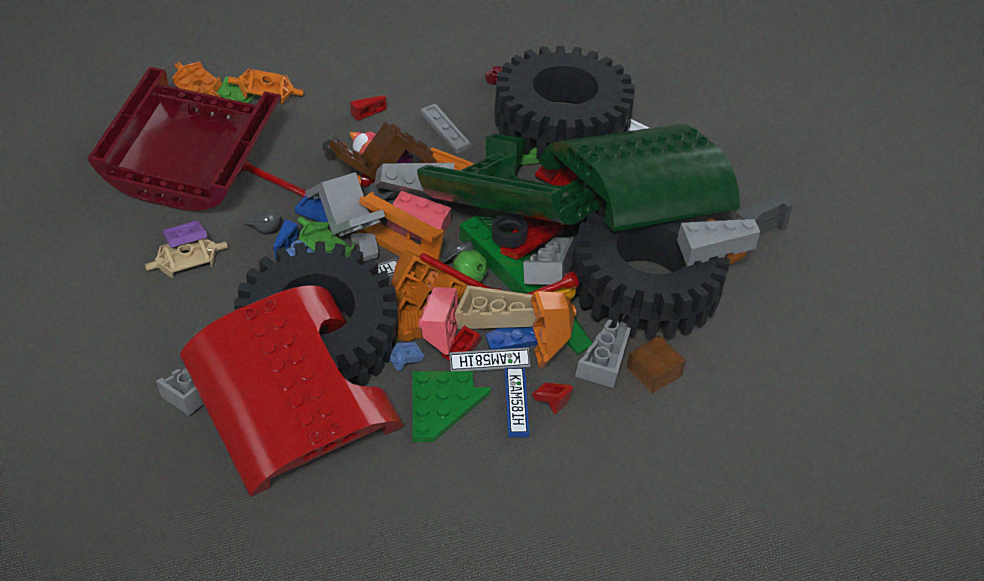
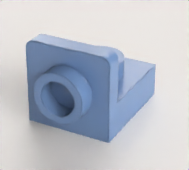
[390,342,425,371]

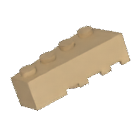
[455,285,536,329]

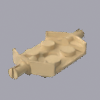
[144,238,228,278]

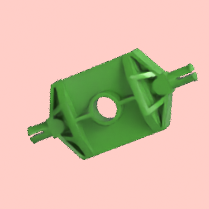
[297,216,355,258]

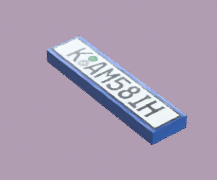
[504,368,529,437]

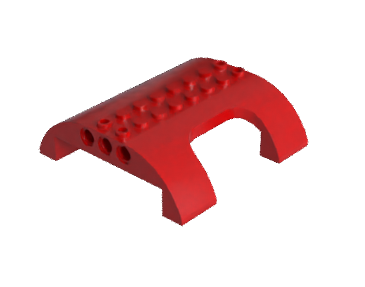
[180,286,404,497]

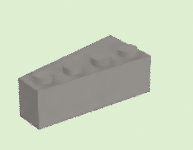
[374,163,455,202]
[677,219,760,266]
[523,237,574,285]
[575,314,631,388]
[156,368,203,415]

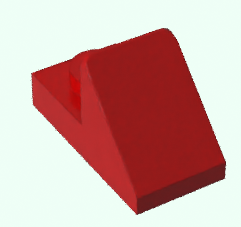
[532,382,573,415]

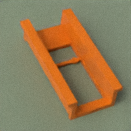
[356,192,444,260]

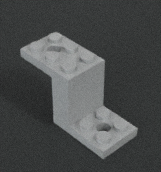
[305,172,385,236]

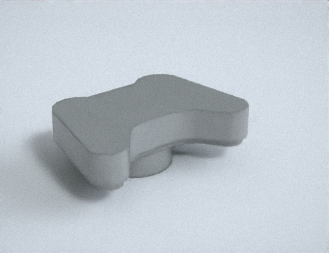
[351,233,378,262]

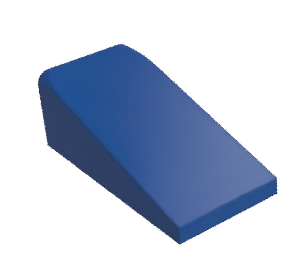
[273,219,299,259]

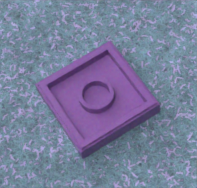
[162,220,207,247]

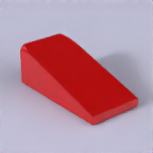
[350,95,387,121]
[441,325,482,361]

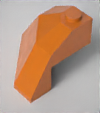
[391,249,467,312]
[530,291,576,369]

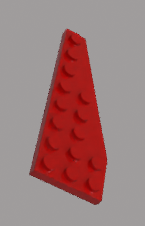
[500,167,578,260]

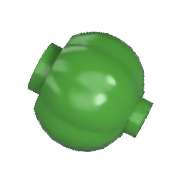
[453,250,487,285]

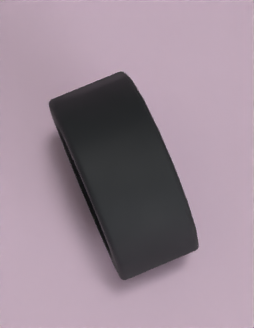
[492,214,528,248]

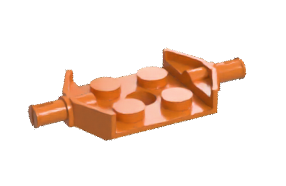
[172,62,222,97]
[228,69,303,104]

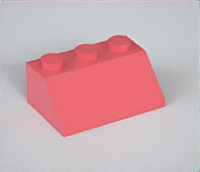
[386,191,451,242]
[419,287,458,355]

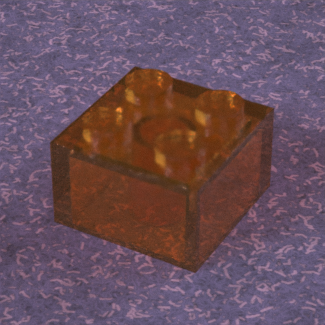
[627,335,686,394]

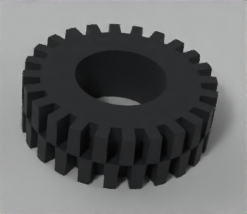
[494,46,635,158]
[571,204,730,338]
[234,241,398,386]

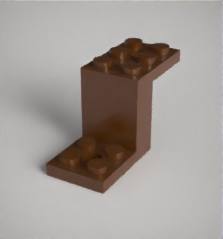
[329,122,437,180]

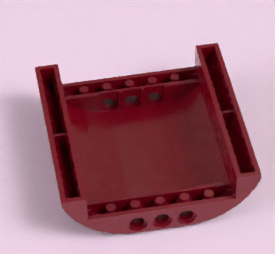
[88,66,281,211]

